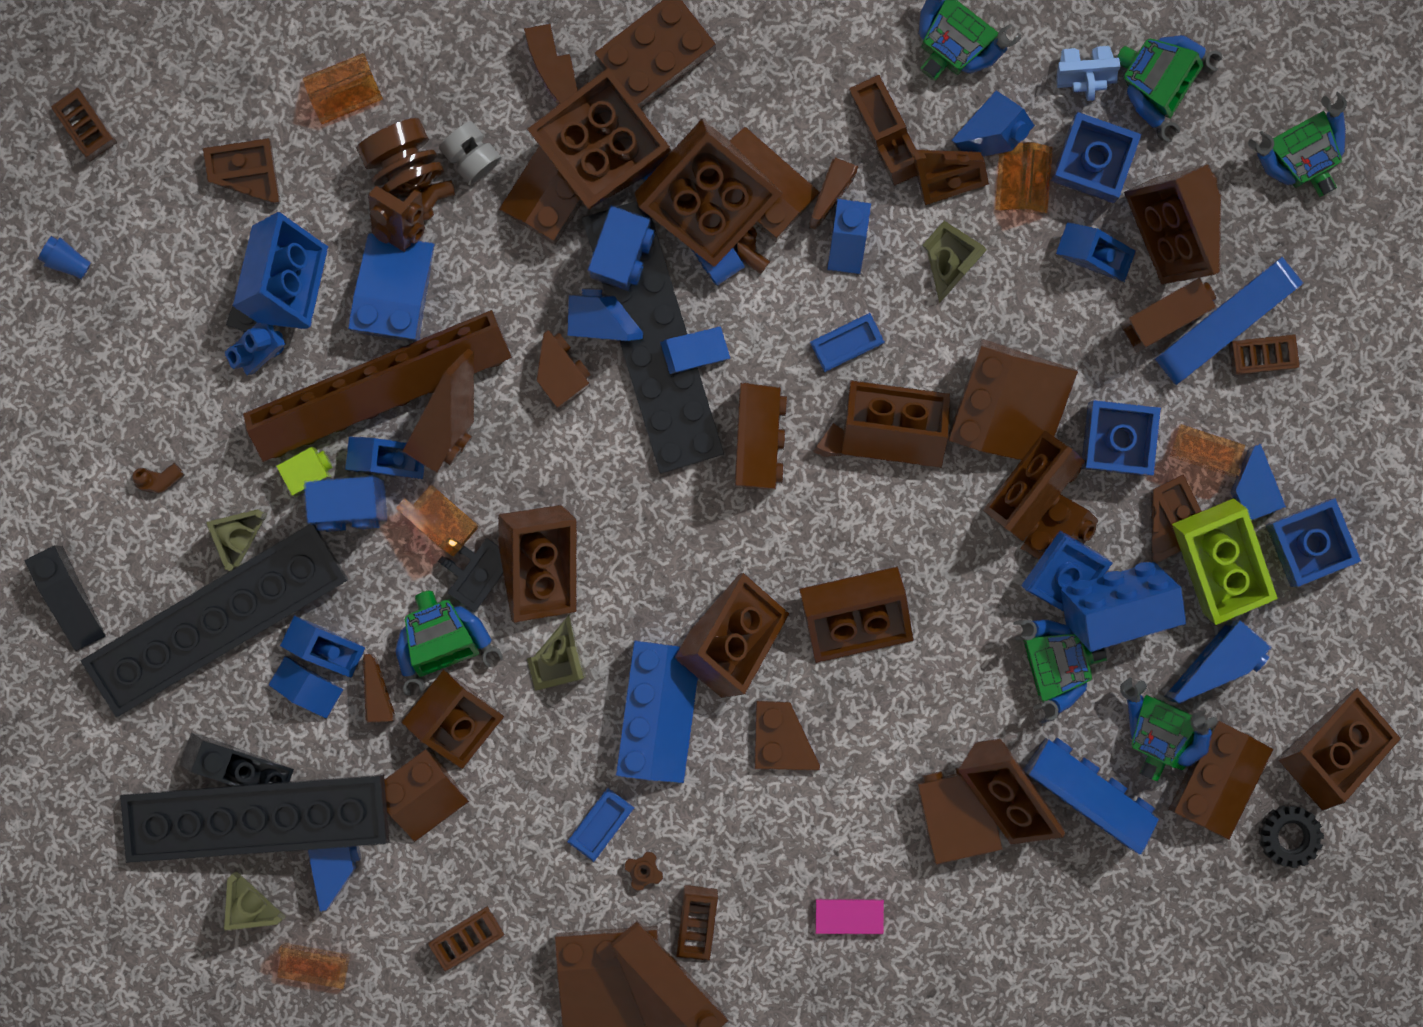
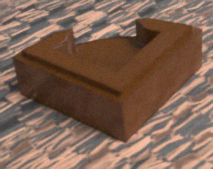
[813,423,845,457]

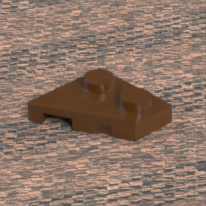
[203,138,281,204]
[912,150,989,205]
[1151,474,1202,563]
[755,701,820,770]

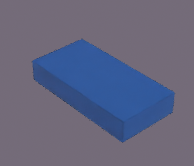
[810,313,885,373]
[660,326,730,374]
[567,788,635,862]

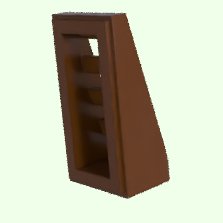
[51,88,118,162]
[809,157,859,230]
[1228,334,1300,376]
[363,654,396,722]
[676,885,718,960]
[428,906,505,972]

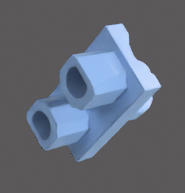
[1056,46,1120,101]

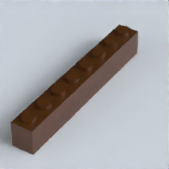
[243,310,512,462]

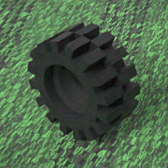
[1258,805,1324,868]

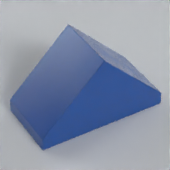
[269,656,344,719]

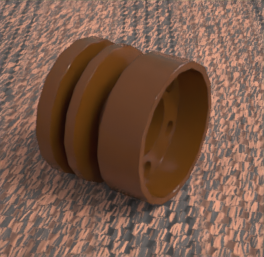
[356,118,444,198]

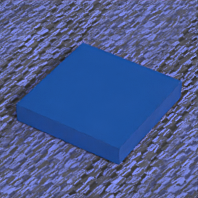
[1021,531,1113,612]

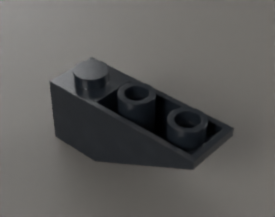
[179,732,294,786]

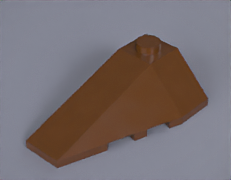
[611,921,729,1027]

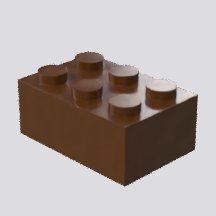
[595,0,716,109]

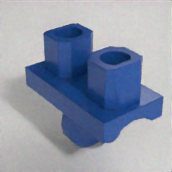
[225,323,286,376]

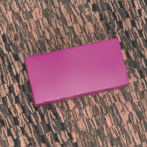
[816,899,884,934]

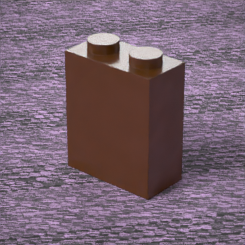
[1120,278,1217,353]
[916,767,1002,864]

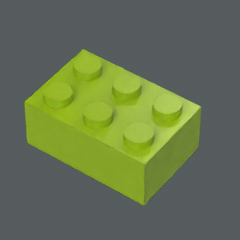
[1172,498,1278,625]

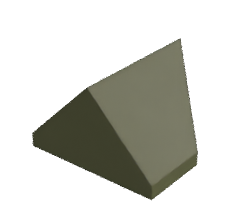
[922,220,987,304]
[206,509,268,571]
[527,615,586,691]
[224,871,286,931]

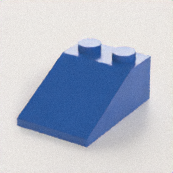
[348,233,435,342]
[1164,620,1271,703]

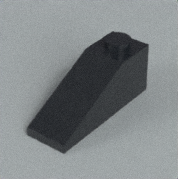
[24,545,106,651]

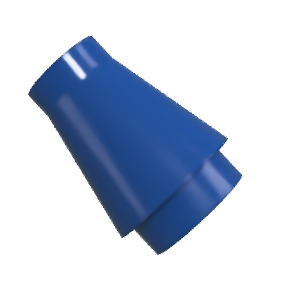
[38,236,92,280]

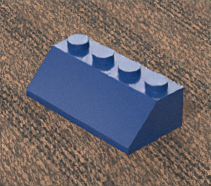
[616,640,698,783]
[1023,737,1159,855]

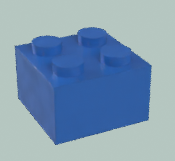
[1051,112,1141,203]
[588,206,655,291]
[1081,400,1161,476]
[1265,498,1361,587]

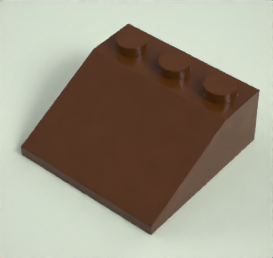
[527,68,672,210]
[634,118,782,267]
[1124,164,1221,285]
[949,338,1078,460]
[555,926,659,1027]

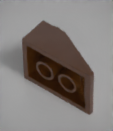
[402,349,474,473]
[498,505,577,623]
[675,573,790,698]
[1278,688,1401,811]

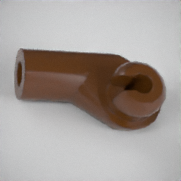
[420,180,456,221]
[735,226,770,275]
[132,462,185,494]

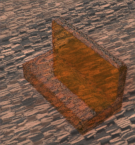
[303,53,383,125]
[995,142,1052,214]
[1169,424,1245,477]
[396,485,478,557]
[277,943,351,989]

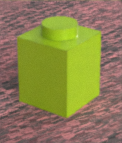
[276,447,333,497]

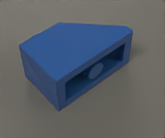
[952,90,1035,157]
[827,199,871,274]
[1056,222,1136,282]
[567,288,643,341]
[345,437,424,479]
[1230,444,1286,521]
[280,616,366,678]
[308,846,361,911]

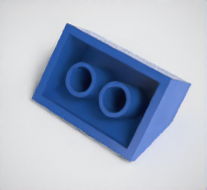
[233,212,328,329]

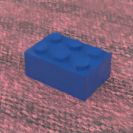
[305,476,388,532]
[1061,562,1186,651]

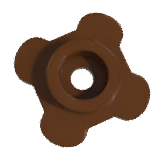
[625,852,663,891]

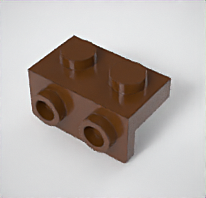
[368,186,425,252]
[1021,494,1098,560]

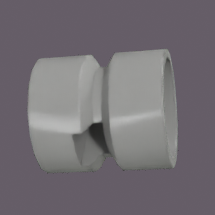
[439,121,502,185]

